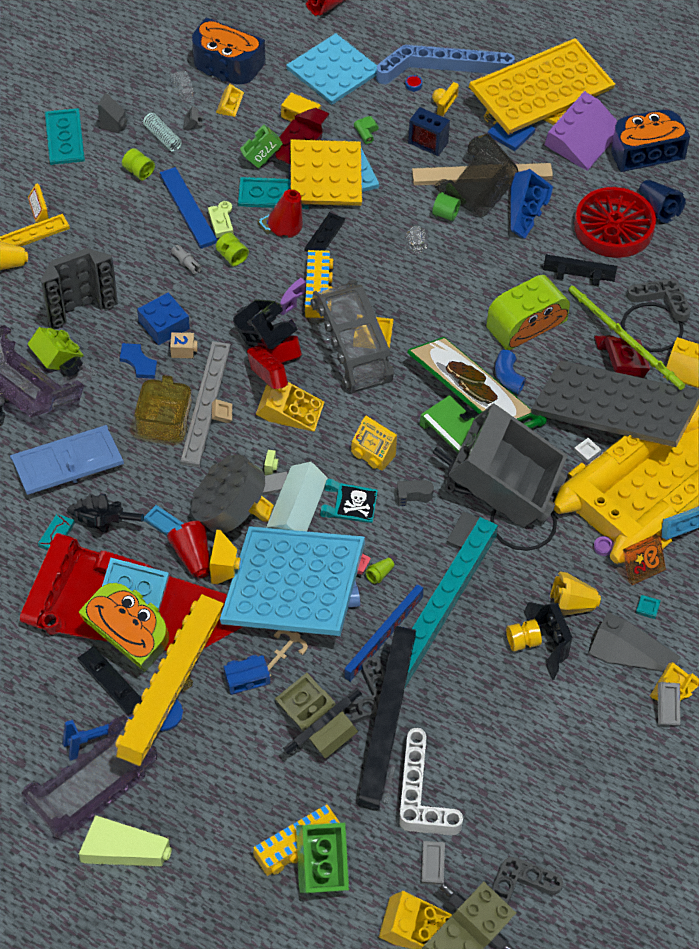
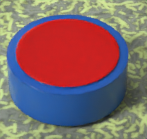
[405,75,422,91]

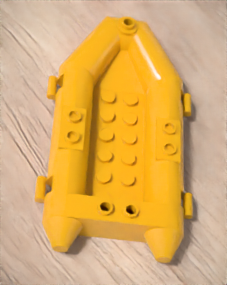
[554,405,699,564]

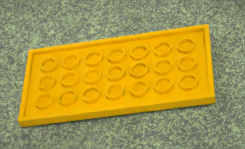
[469,38,615,134]

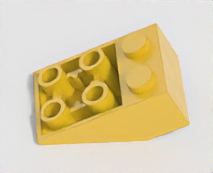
[256,382,324,432]
[379,891,452,949]

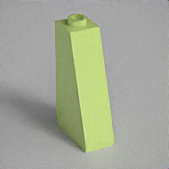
[79,816,172,866]

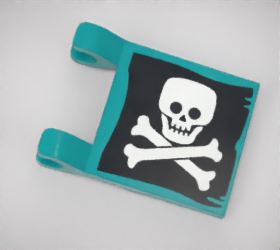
[320,479,378,523]

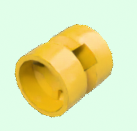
[506,619,542,652]

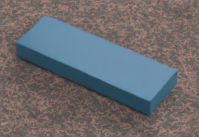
[661,507,699,540]

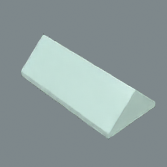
[266,462,328,531]

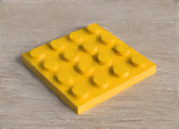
[291,140,362,206]

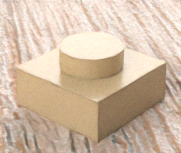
[212,399,232,423]

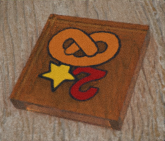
[623,534,666,585]

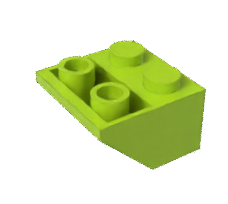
[27,327,84,370]

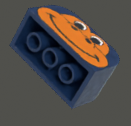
[192,17,265,85]
[611,110,690,172]

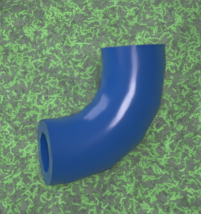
[495,349,526,395]

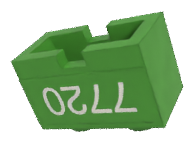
[240,124,283,168]

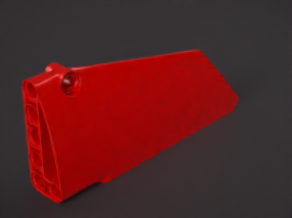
[20,533,244,651]

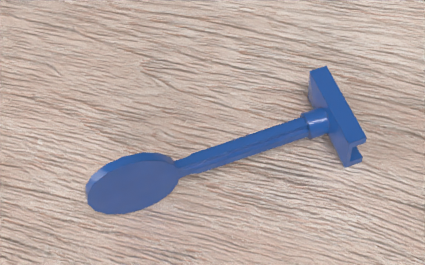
[62,699,183,761]

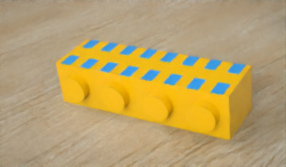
[305,250,333,318]
[253,804,340,876]

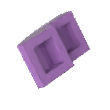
[280,278,306,315]

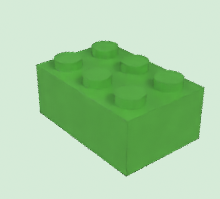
[296,823,349,893]

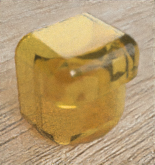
[135,375,192,443]

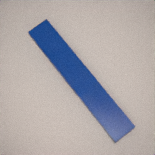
[159,167,217,249]

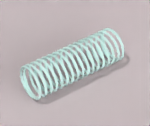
[143,113,182,151]

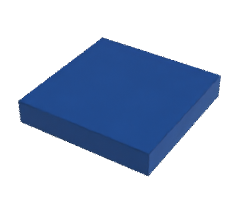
[487,122,536,151]

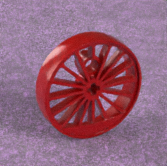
[574,187,656,258]

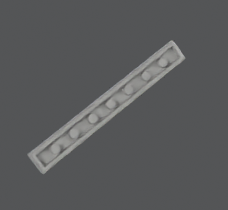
[180,341,231,467]

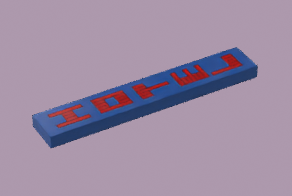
[344,585,424,682]

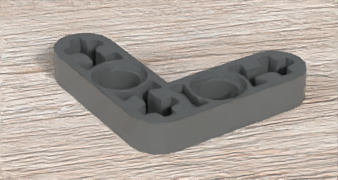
[627,279,691,322]
[343,657,385,724]
[492,857,563,904]

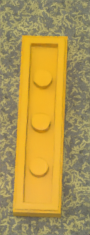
[0,214,70,247]

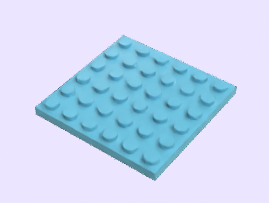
[220,526,365,636]

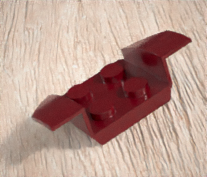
[275,107,329,165]
[594,335,650,378]

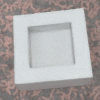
[574,438,601,463]

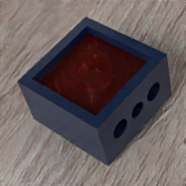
[408,107,450,156]

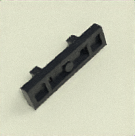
[543,254,617,286]
[77,646,143,716]

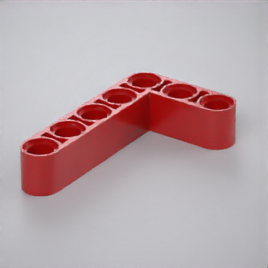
[247,336,302,389]

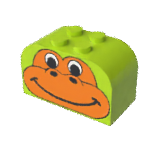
[486,275,570,351]
[79,583,169,672]

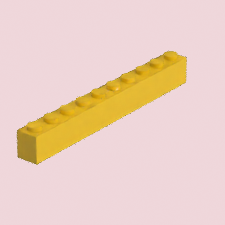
[115,594,224,766]

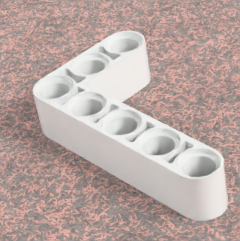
[400,728,463,835]

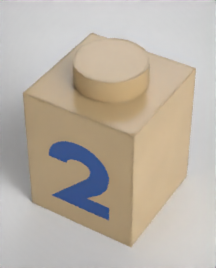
[170,333,198,358]

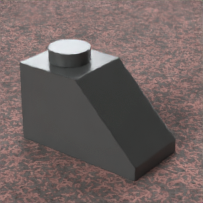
[98,93,128,133]

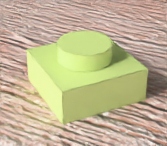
[264,450,279,475]

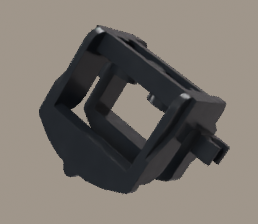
[233,299,298,349]

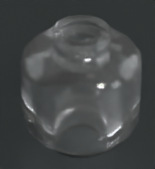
[404,226,429,254]

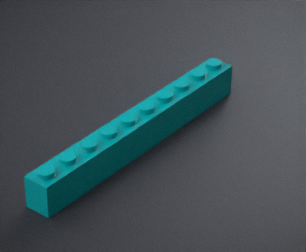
[405,517,498,688]

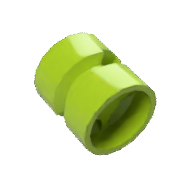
[122,148,155,180]
[215,232,249,266]

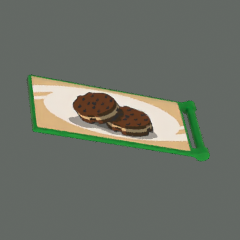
[407,337,547,429]

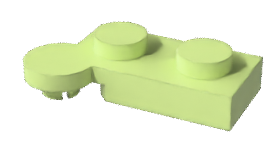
[208,201,233,238]

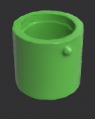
[432,192,461,221]

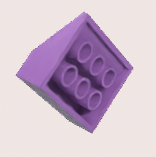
[544,91,617,171]

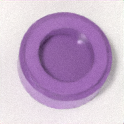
[594,536,614,556]

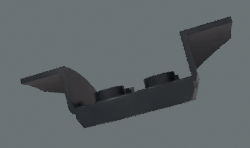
[524,602,572,680]

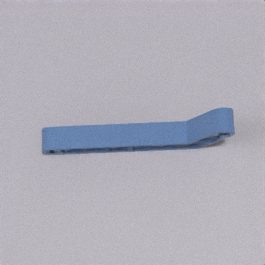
[376,45,515,84]

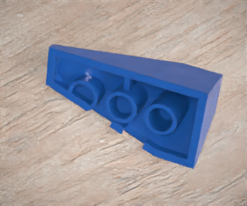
[511,169,553,239]

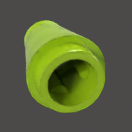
[365,558,395,584]

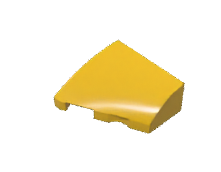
[650,662,699,701]

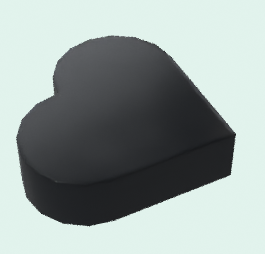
[59,356,83,376]

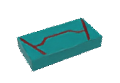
[38,514,75,551]

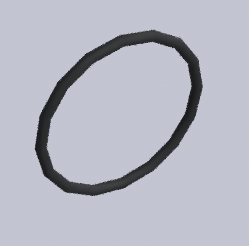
[621,302,684,352]
[490,509,557,551]

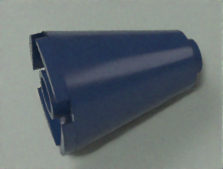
[639,180,686,223]

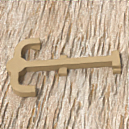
[267,630,307,677]

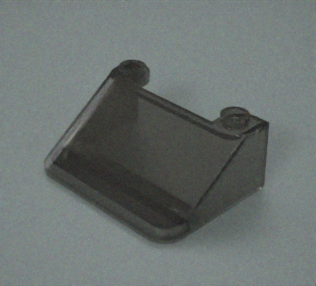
[434,133,518,217]

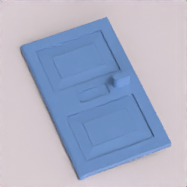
[10,425,124,495]

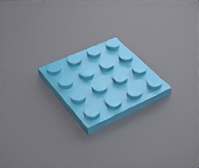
[286,33,377,105]

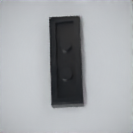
[304,212,345,252]

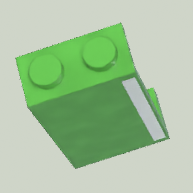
[420,395,474,453]

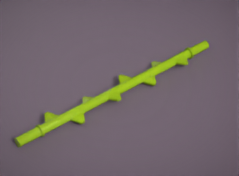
[569,285,685,390]

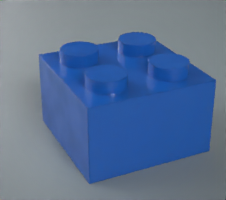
[137,292,190,345]

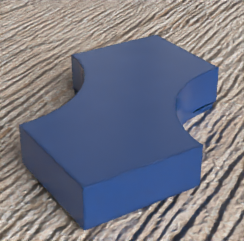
[120,343,157,379]

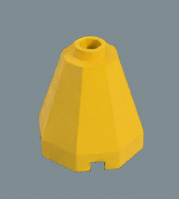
[550,572,601,616]

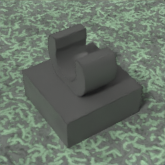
[183,106,203,130]

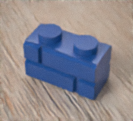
[223,655,270,695]

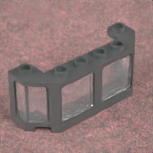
[310,280,394,394]

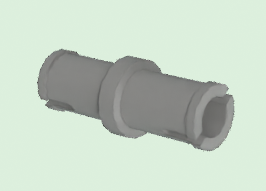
[171,245,202,275]

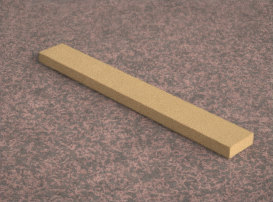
[412,163,553,185]

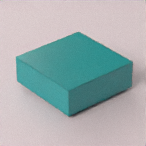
[636,595,661,619]

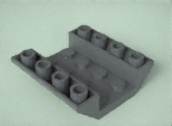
[41,248,118,328]

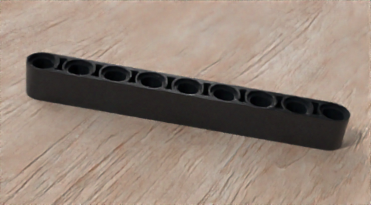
[358,626,416,809]

